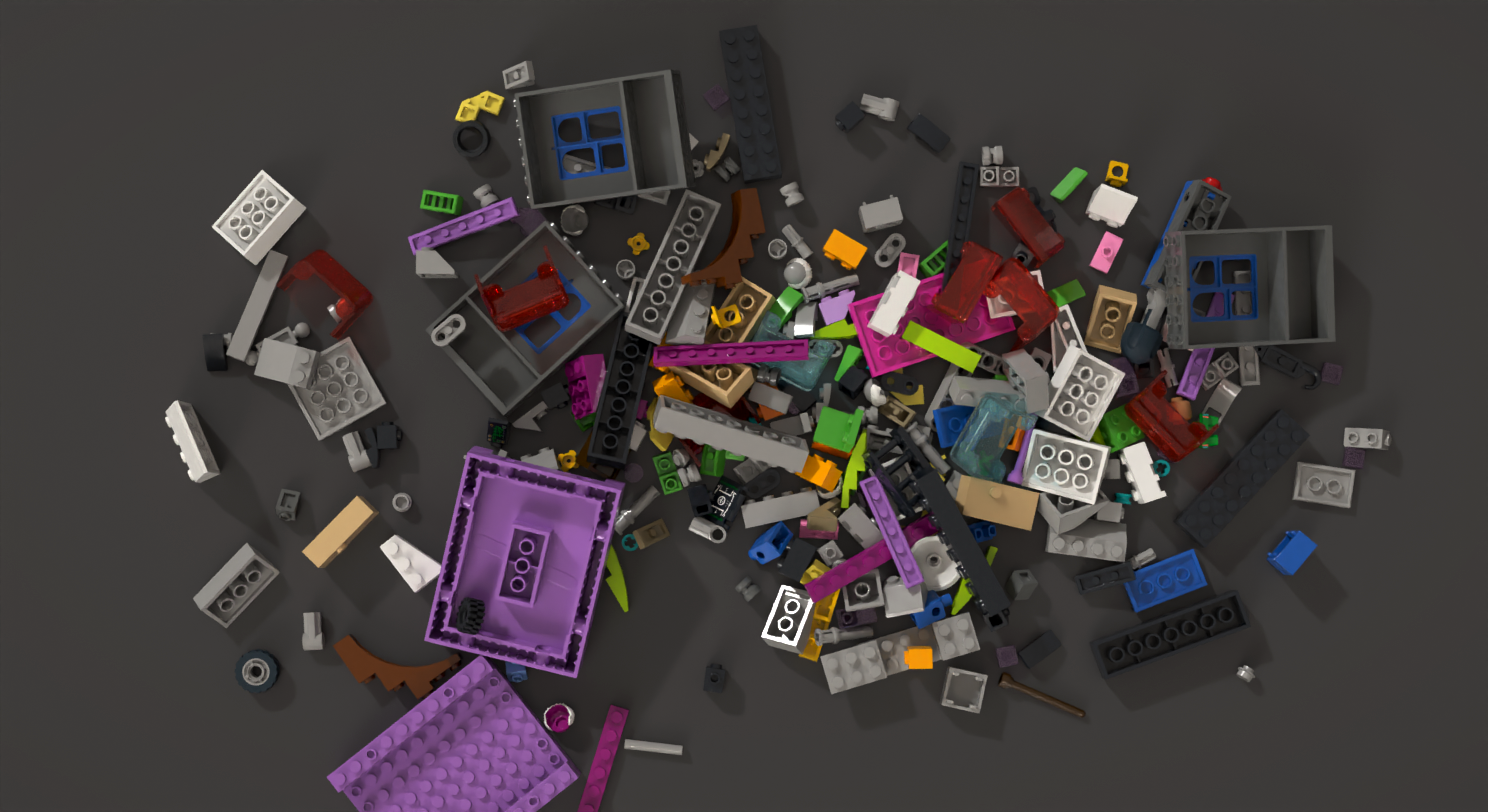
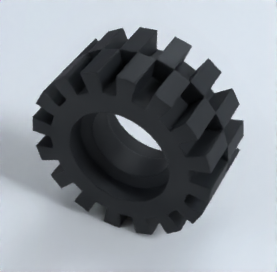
[456,597,485,635]

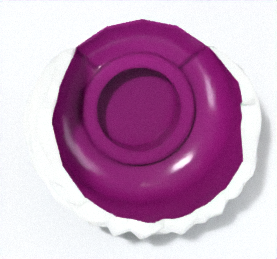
[544,703,575,733]

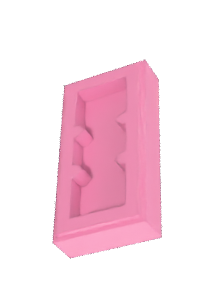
[1089,231,1124,274]
[799,519,839,540]

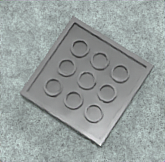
[288,337,387,441]

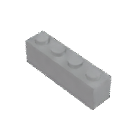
[949,375,1026,412]
[741,487,820,528]

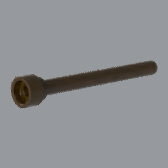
[998,672,1086,718]

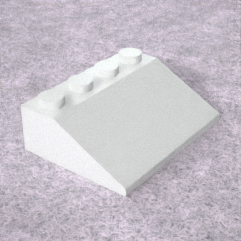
[212,170,306,265]
[1034,345,1126,442]
[165,400,221,483]
[1022,428,1112,505]

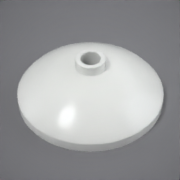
[910,536,960,591]

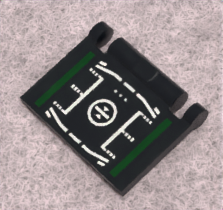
[702,475,749,530]

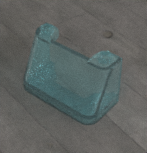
[752,310,836,391]
[950,394,1038,484]

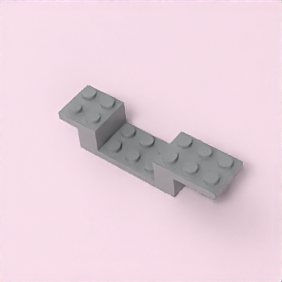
[820,612,980,694]

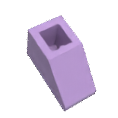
[818,289,855,326]

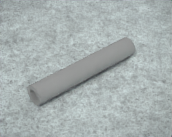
[624,739,683,755]

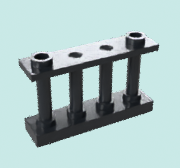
[861,426,931,518]

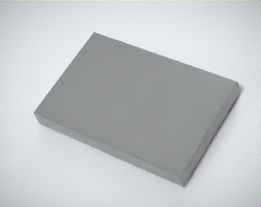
[1292,462,1356,508]

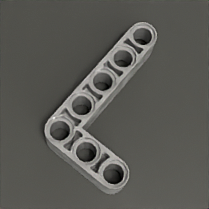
[924,342,1005,432]

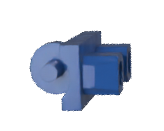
[968,520,996,543]

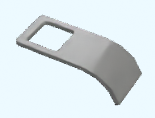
[1197,378,1242,431]

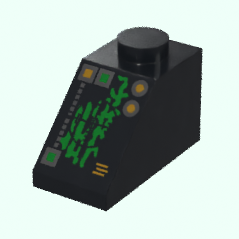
[487,417,512,448]

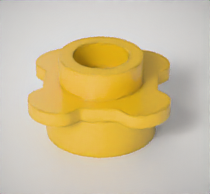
[627,233,650,255]
[558,450,580,472]

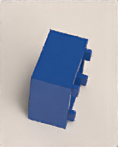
[1266,530,1318,575]

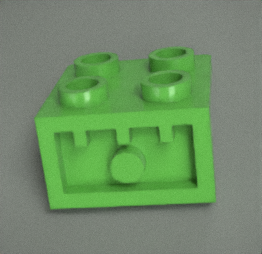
[1098,403,1145,453]
[813,406,864,453]

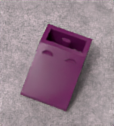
[565,354,606,420]

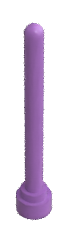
[1007,412,1038,485]

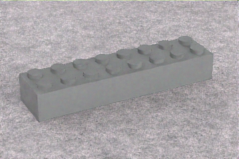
[625,189,721,345]
[653,394,809,473]

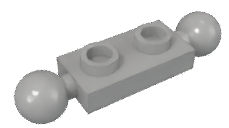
[245,322,310,366]

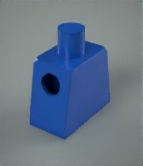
[748,521,794,564]
[909,590,953,629]

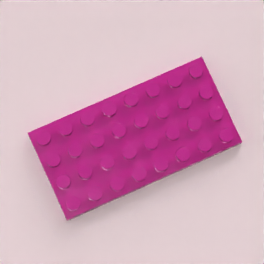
[847,257,1016,378]

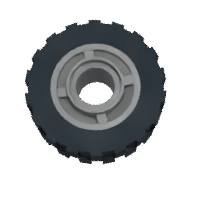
[234,649,280,693]

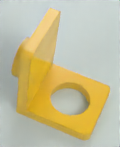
[1105,161,1129,187]
[711,304,742,329]

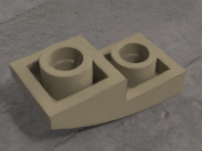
[703,133,730,172]

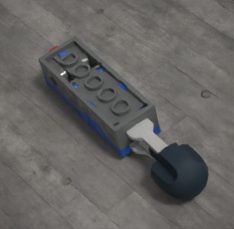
[1120,177,1232,364]

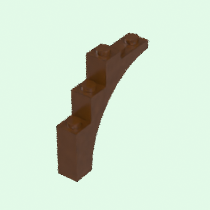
[681,188,766,290]
[333,634,463,699]

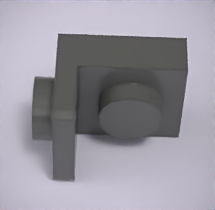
[275,488,301,521]

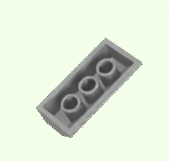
[665,270,716,346]
[1045,519,1127,562]
[193,543,280,628]

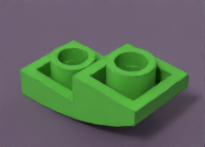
[765,286,804,328]
[652,451,683,495]

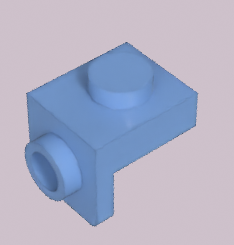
[505,661,528,682]

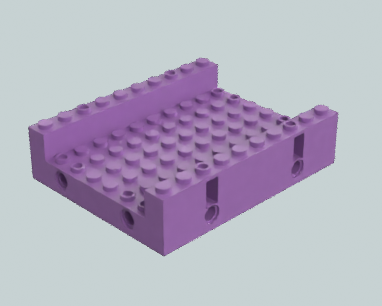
[424,446,626,678]
[327,655,581,812]

